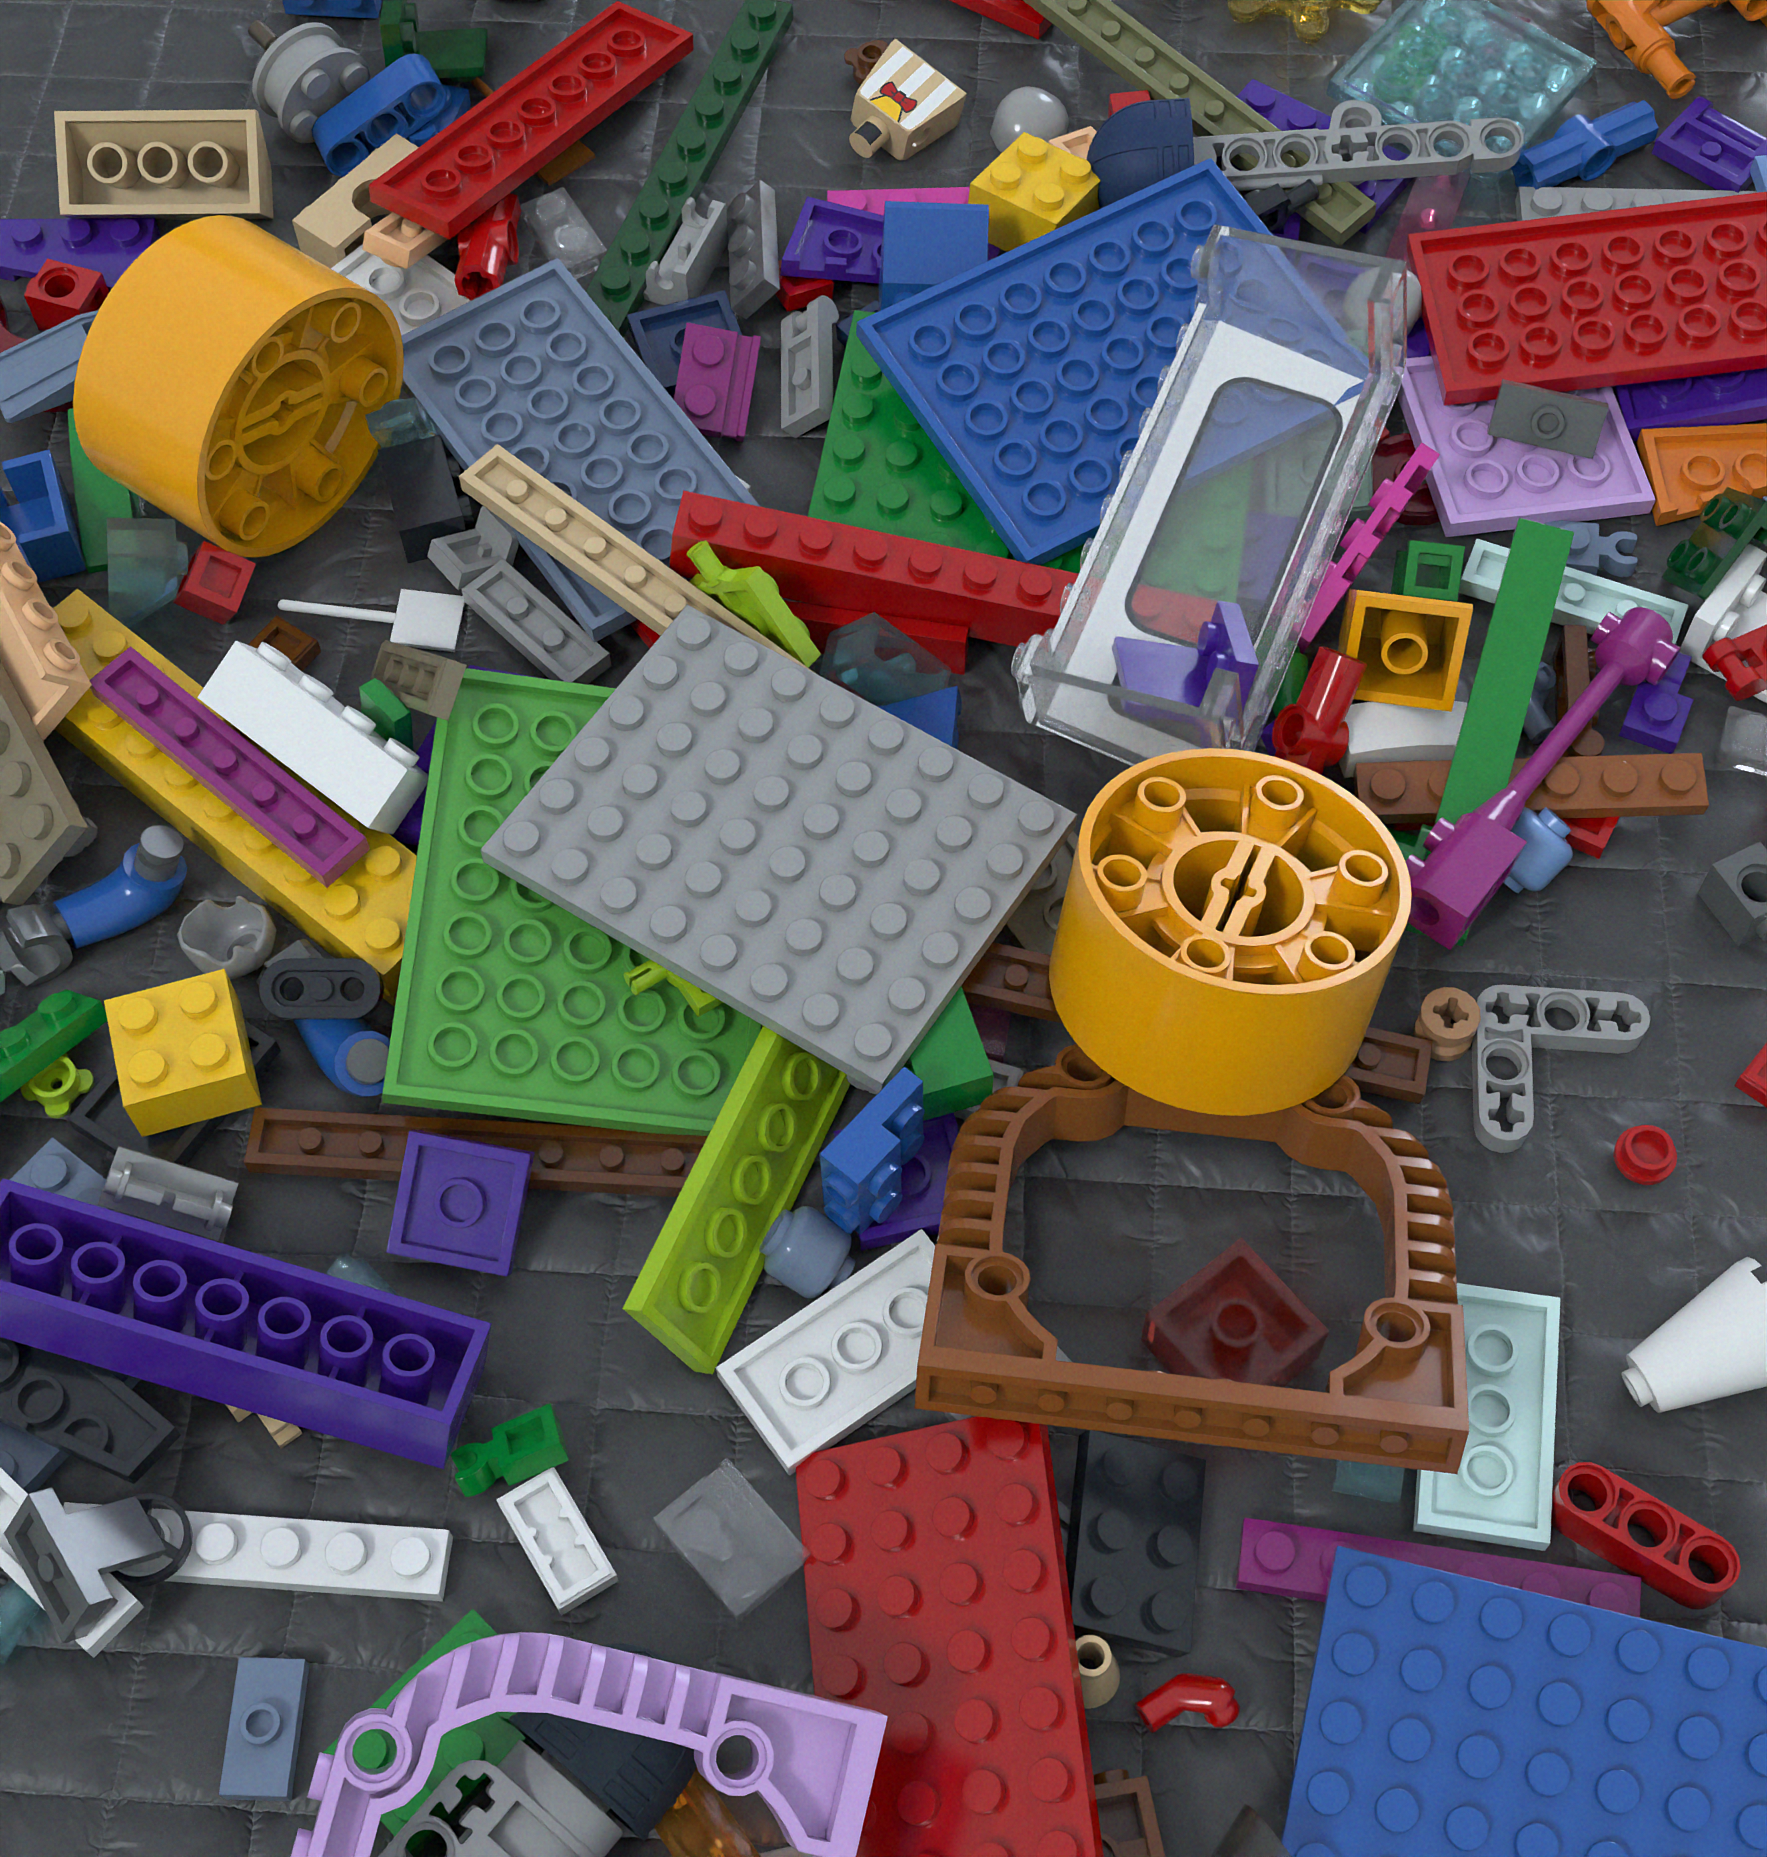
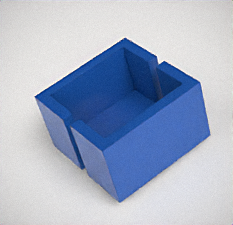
[0,449,86,582]

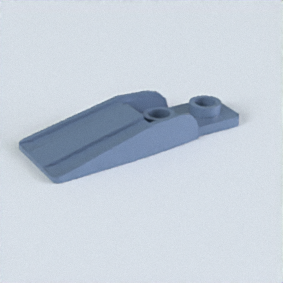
[0,310,98,423]

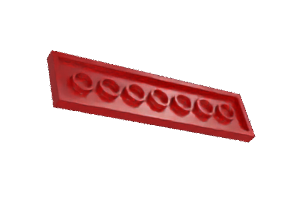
[369,1,694,240]

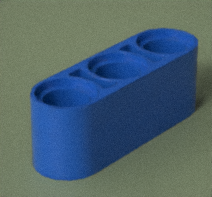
[312,54,447,177]

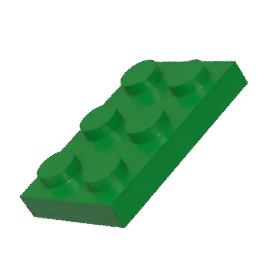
[323,1609,530,1857]

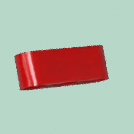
[1551,1462,1741,1609]

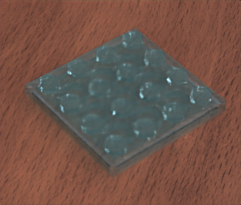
[1326,0,1597,188]

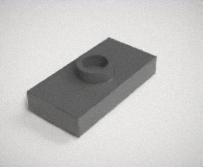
[1487,379,1609,459]

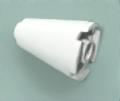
[1621,1257,1767,1413]

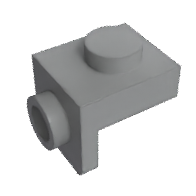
[427,506,519,590]

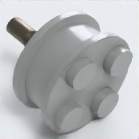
[248,20,370,143]

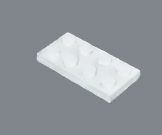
[716,1229,935,1476]

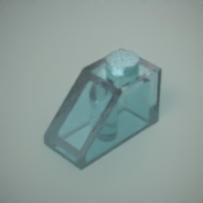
[107,518,188,629]
[819,612,951,706]

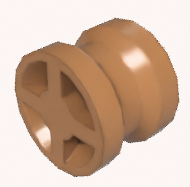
[1413,987,1481,1062]

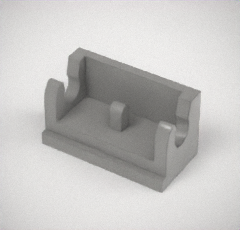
[643,197,728,305]

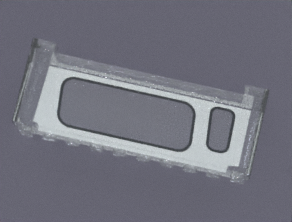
[1011,224,1407,766]

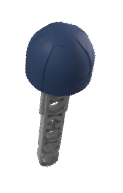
[1086,98,1524,209]

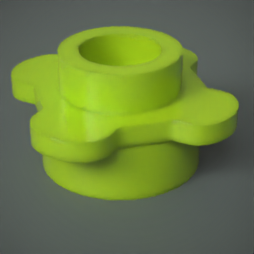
[21,1053,94,1118]

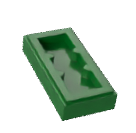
[359,678,414,752]

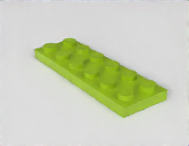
[622,1026,851,1375]

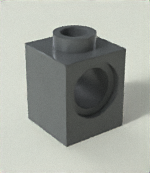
[1698,841,1767,947]

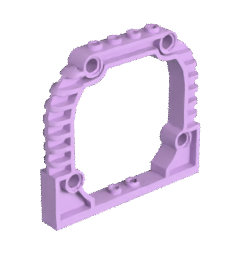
[290,1632,888,1857]

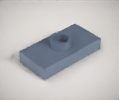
[219,1657,310,1802]

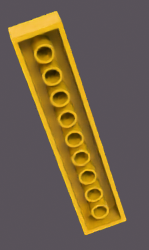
[53,588,417,1007]

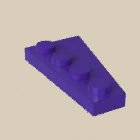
[780,196,1000,283]
[0,218,160,292]

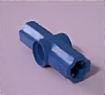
[1511,100,1659,190]

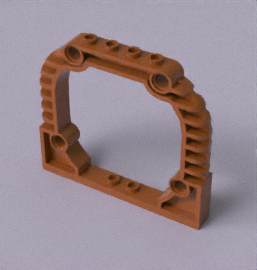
[914,1044,1469,1474]

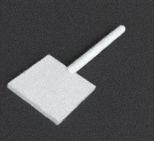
[278,589,465,652]

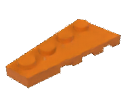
[1636,423,1767,526]

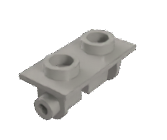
[97,1146,239,1241]

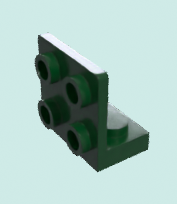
[379,0,488,82]
[1662,487,1767,600]

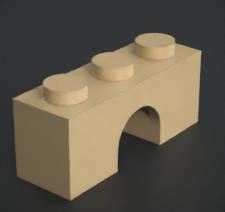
[292,133,419,269]

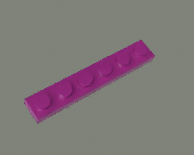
[89,646,370,888]
[1235,1517,1641,1618]

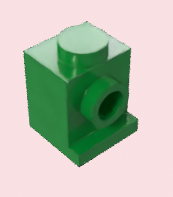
[1391,540,1465,601]

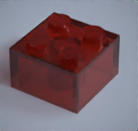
[1141,1238,1329,1387]

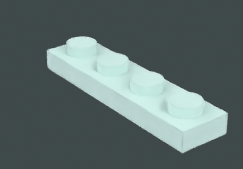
[1459,539,1688,644]

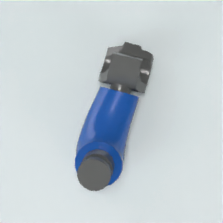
[0,825,187,987]
[256,939,390,1097]

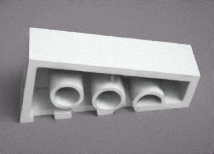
[197,641,429,835]

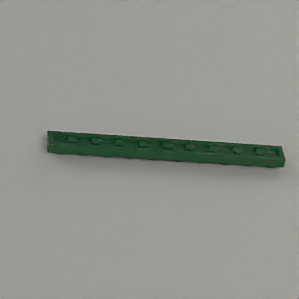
[585,0,794,338]

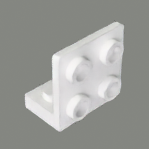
[1680,543,1767,703]

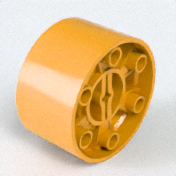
[73,215,404,558]
[1049,748,1412,1116]

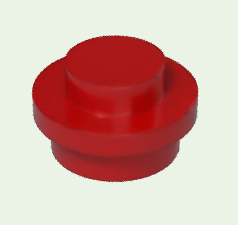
[1613,1125,1677,1185]

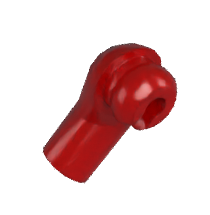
[1134,1673,1240,1733]

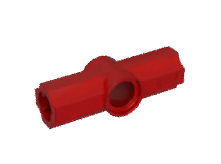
[454,193,521,301]
[1272,646,1368,775]

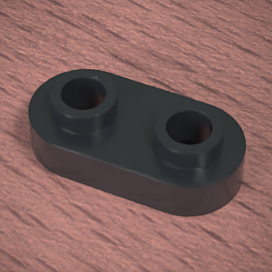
[259,958,384,1020]

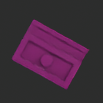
[674,323,761,442]

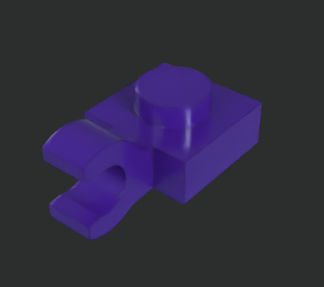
[1618,652,1694,754]

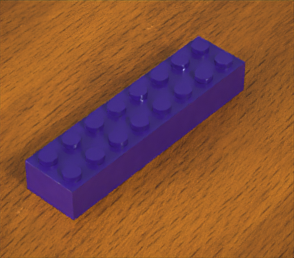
[0,1178,492,1469]

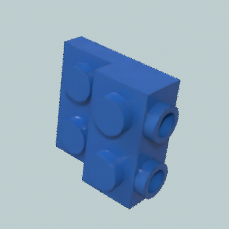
[820,1067,925,1235]

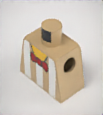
[849,39,967,160]

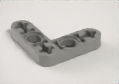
[1472,984,1651,1153]

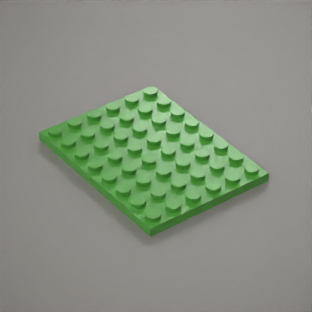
[382,668,761,1136]

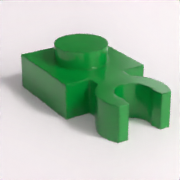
[451,1403,569,1497]

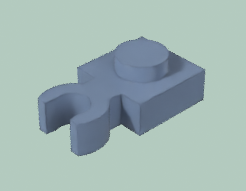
[1545,520,1637,577]

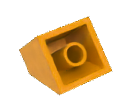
[1338,589,1473,712]

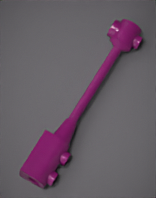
[1405,607,1681,951]

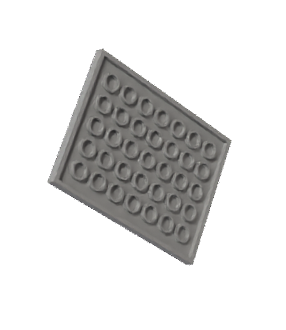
[480,605,1077,1093]

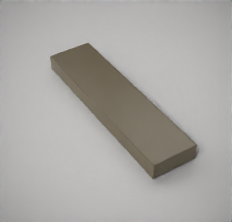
[369,640,467,721]

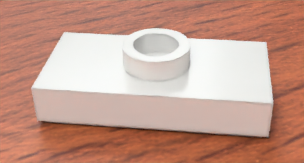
[496,1467,619,1616]

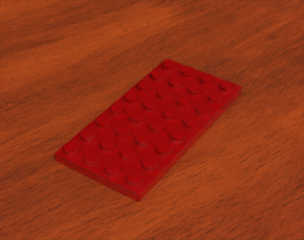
[1406,192,1767,406]
[796,1416,1104,1857]

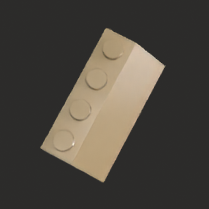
[54,110,274,220]

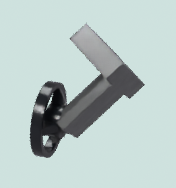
[4,1488,193,1644]

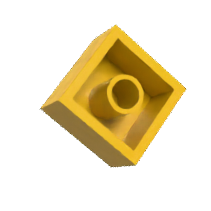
[968,132,1101,252]
[104,969,262,1137]

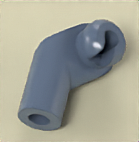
[1522,662,1556,744]

